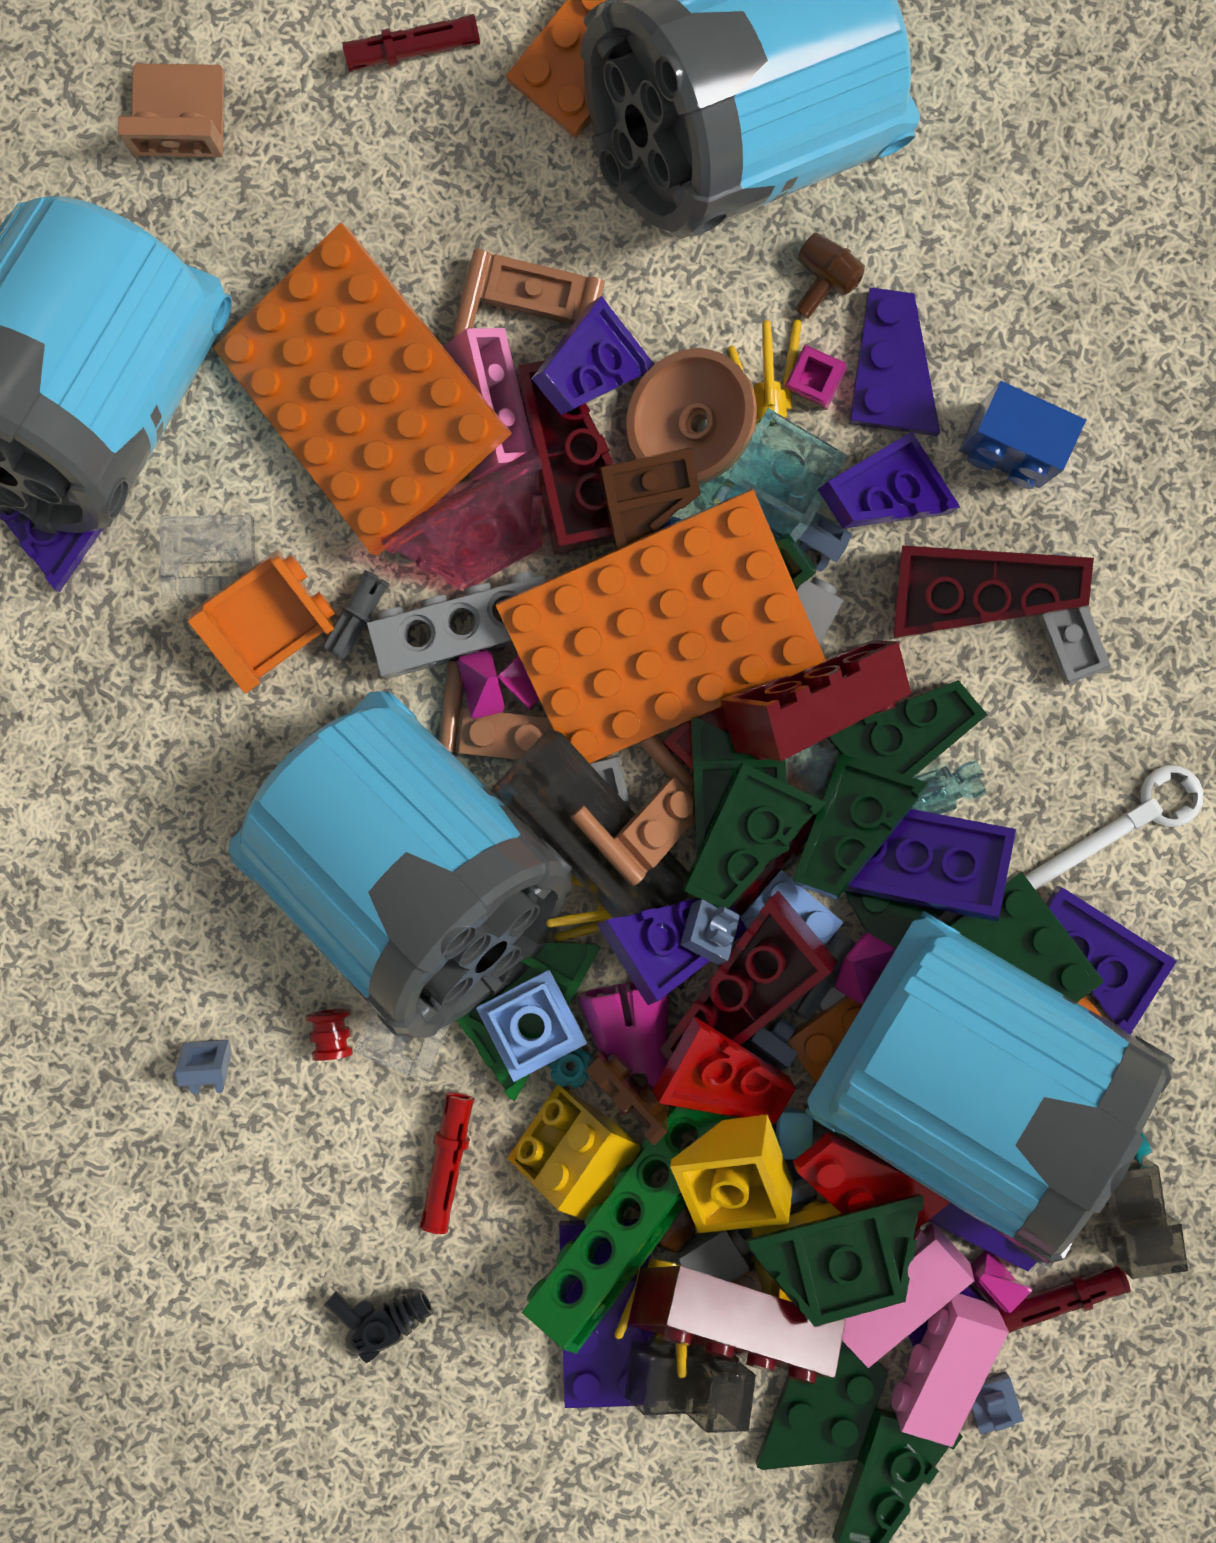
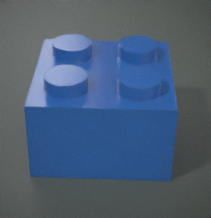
[958,381,1086,489]

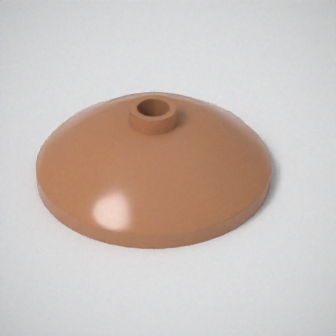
[626,348,757,484]

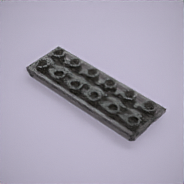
[492,729,698,990]

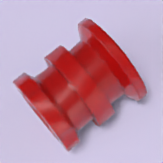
[305,1008,353,1061]

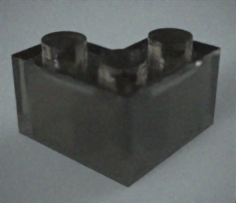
[1094,1157,1189,1279]
[625,1336,756,1433]

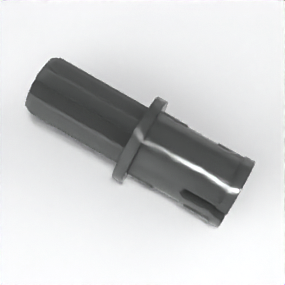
[323,570,390,659]
[789,932,856,1019]

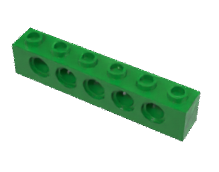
[521,1105,737,1354]

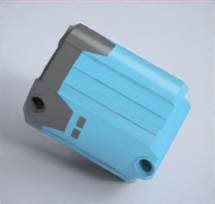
[580,0,920,239]
[0,196,232,534]
[228,690,573,1044]
[805,911,1175,1267]

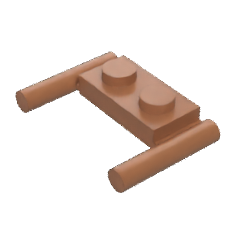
[452,249,605,338]
[439,662,570,766]
[570,735,694,887]

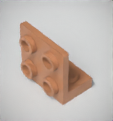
[118,63,225,157]

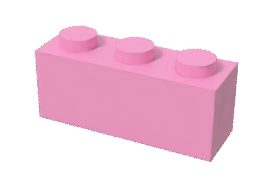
[443,328,537,480]
[842,1222,974,1368]
[891,1293,1009,1447]

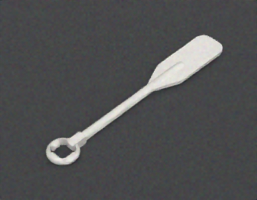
[820,765,1203,1011]

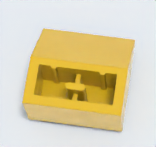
[507,1085,641,1220]

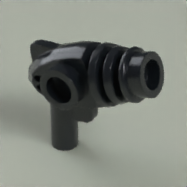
[324,1289,433,1363]

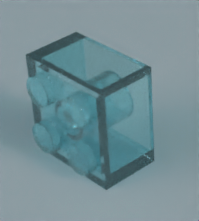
[713,408,847,542]

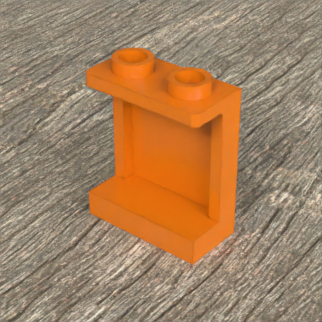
[187,549,336,694]

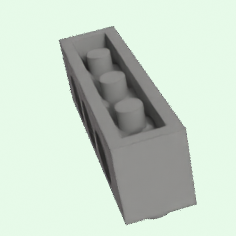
[367,571,546,679]

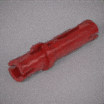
[419,1092,475,1234]

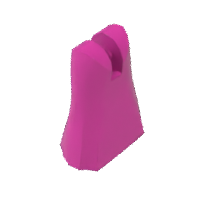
[578,982,669,1114]

